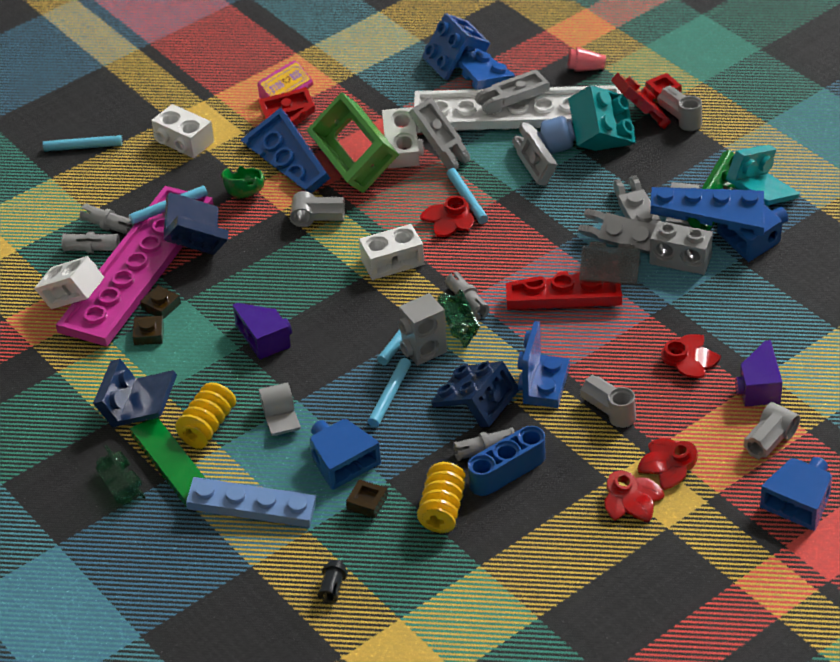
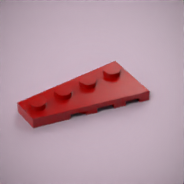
[506,261,622,310]

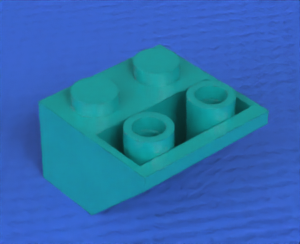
[568,85,636,151]

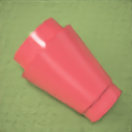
[568,47,606,72]

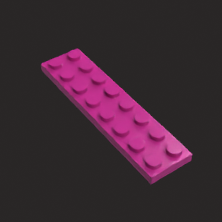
[56,186,214,347]

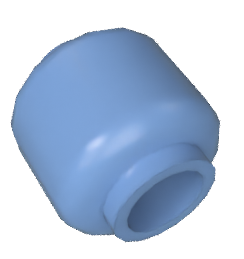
[537,116,576,154]

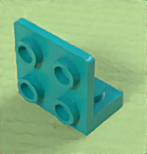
[725,144,800,206]

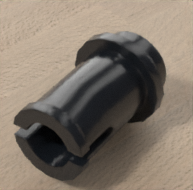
[317,560,348,604]

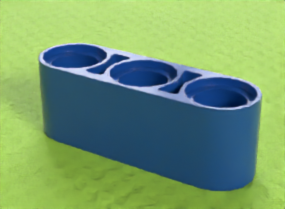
[468,426,546,496]

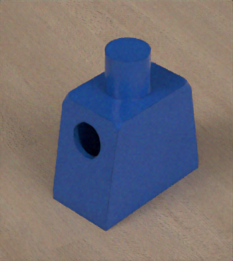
[717,204,788,262]
[310,419,381,490]
[760,457,832,531]

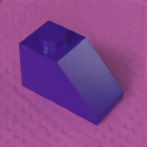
[232,303,292,360]
[735,340,783,407]

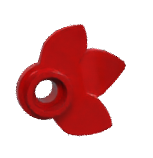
[420,195,474,237]
[661,334,721,378]
[637,438,698,490]
[604,470,665,523]

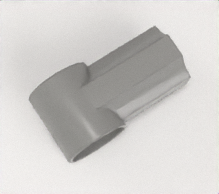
[657,86,702,131]
[290,191,345,227]
[580,374,636,428]
[744,402,800,459]

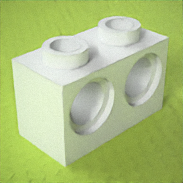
[152,104,214,158]
[382,107,424,169]
[359,224,425,280]
[34,256,104,309]

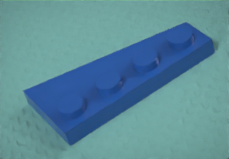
[455,48,516,90]
[241,108,331,193]
[650,187,764,236]

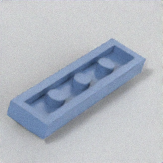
[186,477,316,528]

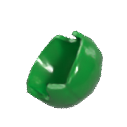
[221,166,265,199]

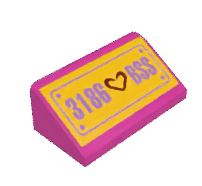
[257,60,313,98]

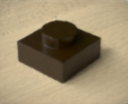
[140,285,181,319]
[133,316,164,346]
[346,479,388,518]

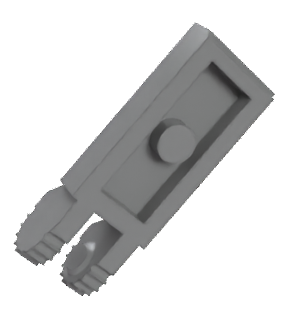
[475,69,550,115]
[408,97,471,170]
[512,122,557,186]
[613,176,662,225]
[578,209,656,254]

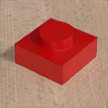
[645,73,682,99]

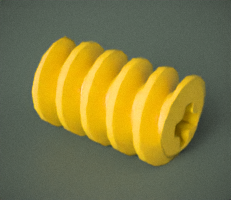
[175,382,236,449]
[417,462,466,533]

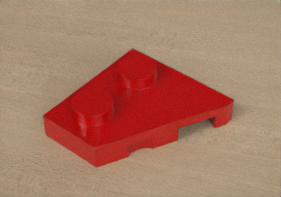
[611,73,671,129]
[258,87,315,126]

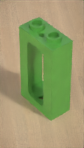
[306,92,399,193]

